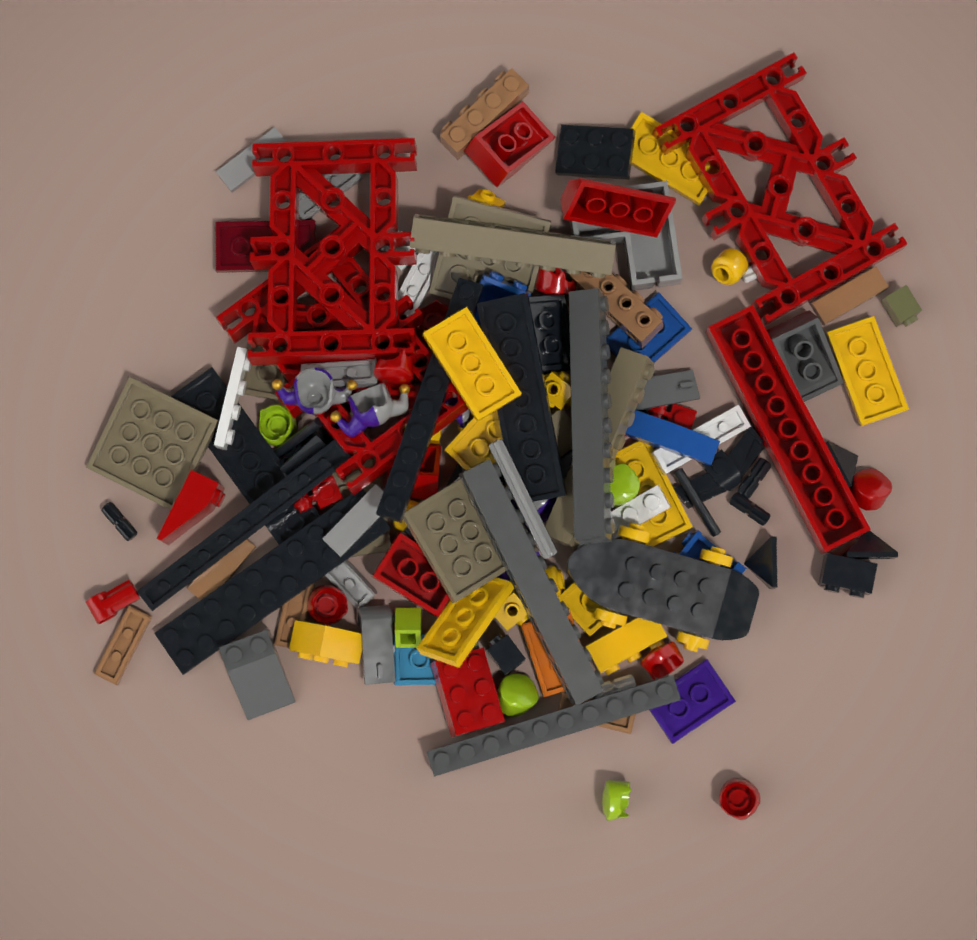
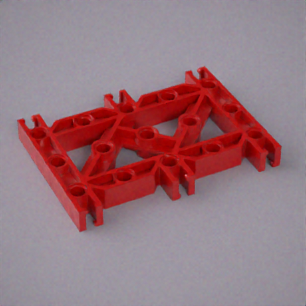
[652,52,907,326]
[248,138,417,365]
[216,226,469,496]

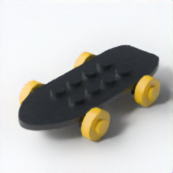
[567,523,759,652]

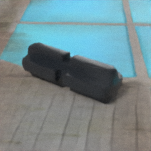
[738,458,771,499]
[729,492,771,526]
[101,502,137,541]

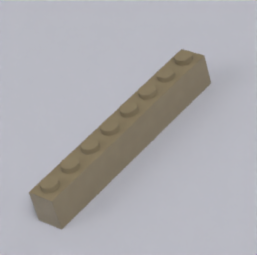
[410,214,616,278]
[545,347,654,550]

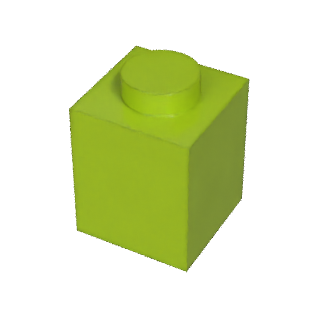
[395,608,422,648]

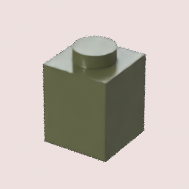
[881,285,922,327]

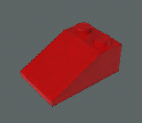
[464,101,556,187]
[157,470,226,545]

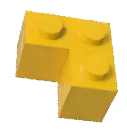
[289,620,362,668]

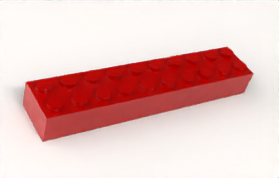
[705,305,871,555]

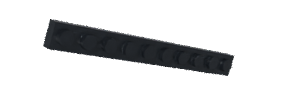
[376,278,484,523]
[137,440,352,611]

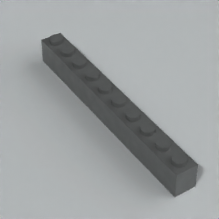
[569,288,615,544]
[459,459,604,705]
[427,675,681,777]

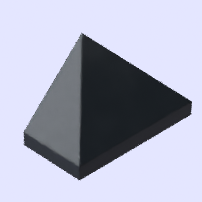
[826,441,858,488]
[843,530,898,559]
[744,536,778,589]

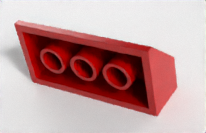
[560,178,676,238]

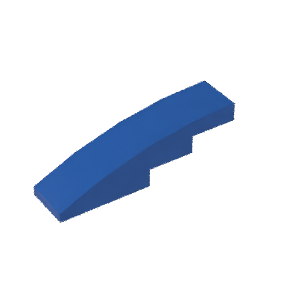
[625,410,720,466]

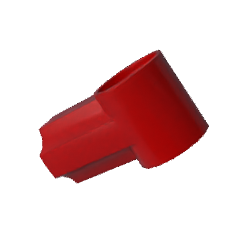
[85,579,141,624]

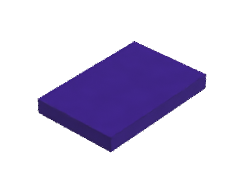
[649,659,736,744]

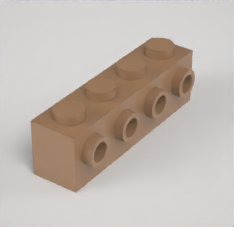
[440,68,529,160]
[570,271,663,348]

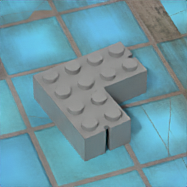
[570,181,682,291]

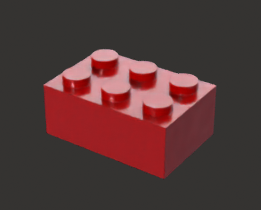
[371,533,450,617]
[430,647,505,737]

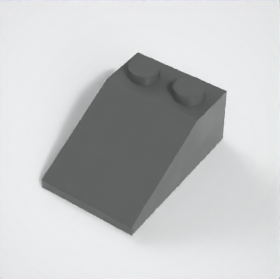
[767,310,844,402]
[219,630,296,720]

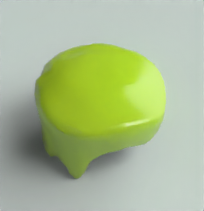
[259,404,297,446]
[610,464,640,507]
[497,674,539,717]
[602,780,631,821]

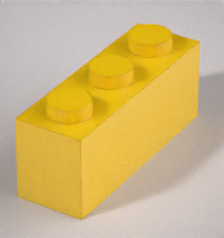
[585,618,667,675]

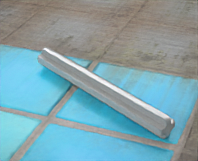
[489,440,557,559]

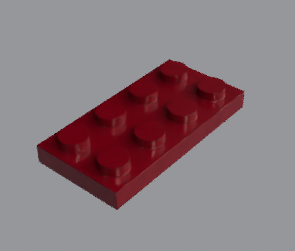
[215,220,316,273]

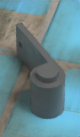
[635,370,700,413]
[357,605,395,685]

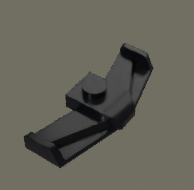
[674,426,765,509]

